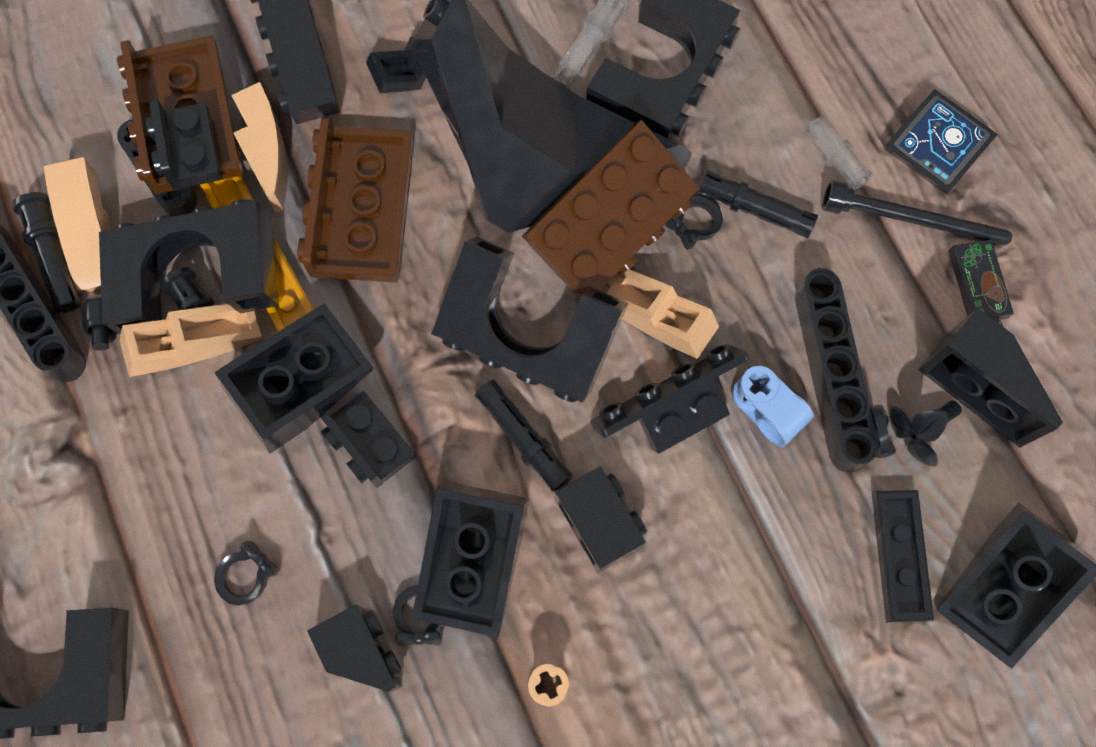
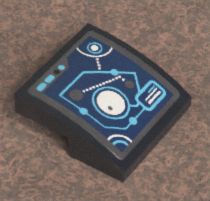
[884,89,998,195]

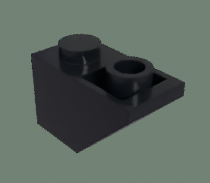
[307,604,403,692]

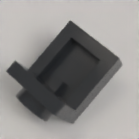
[366,36,426,94]

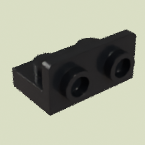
[146,98,222,190]
[319,391,417,488]

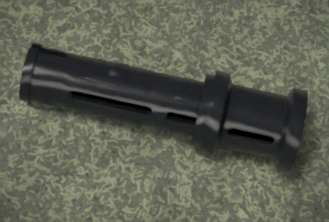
[11,192,82,313]

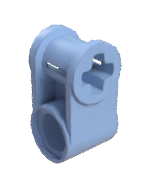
[732,366,814,447]

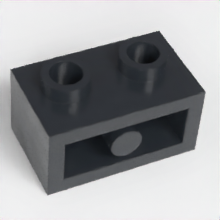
[554,466,647,574]

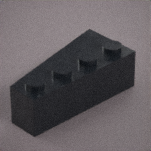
[250,0,341,124]

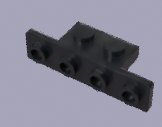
[590,344,749,454]

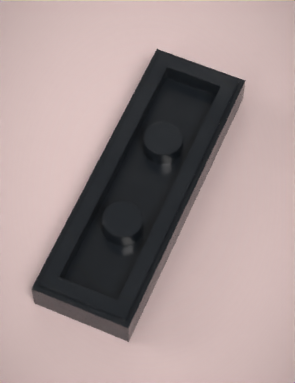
[872,490,934,623]

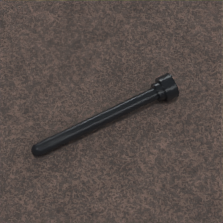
[822,180,1013,245]

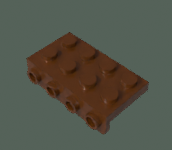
[117,35,243,194]
[297,117,414,283]
[522,120,700,303]

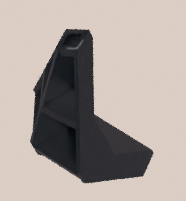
[411,0,692,233]

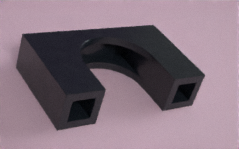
[586,0,741,140]
[99,199,279,334]
[431,237,629,403]
[0,607,129,739]

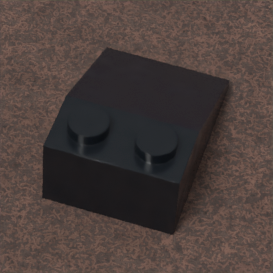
[214,303,373,454]
[918,308,1063,448]
[412,481,530,638]
[936,502,1096,669]

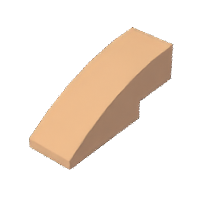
[231,82,287,214]
[43,157,111,294]
[606,269,719,359]
[119,304,262,377]

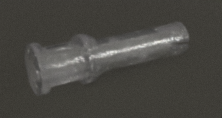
[550,0,631,90]

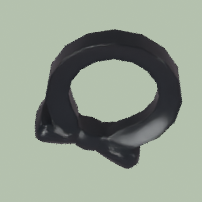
[664,196,723,250]
[870,405,896,458]
[214,541,280,605]
[393,585,443,646]

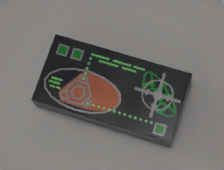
[948,240,1014,320]

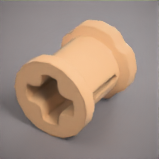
[528,664,569,707]

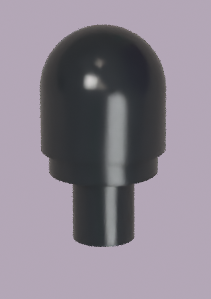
[82,294,115,351]

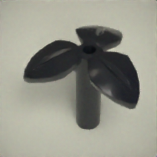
[889,400,962,467]

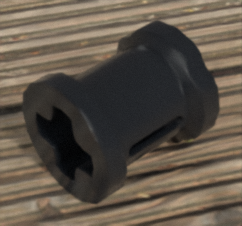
[159,267,214,311]

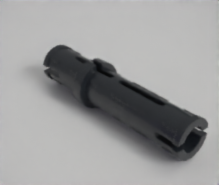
[698,170,818,239]
[474,379,574,493]

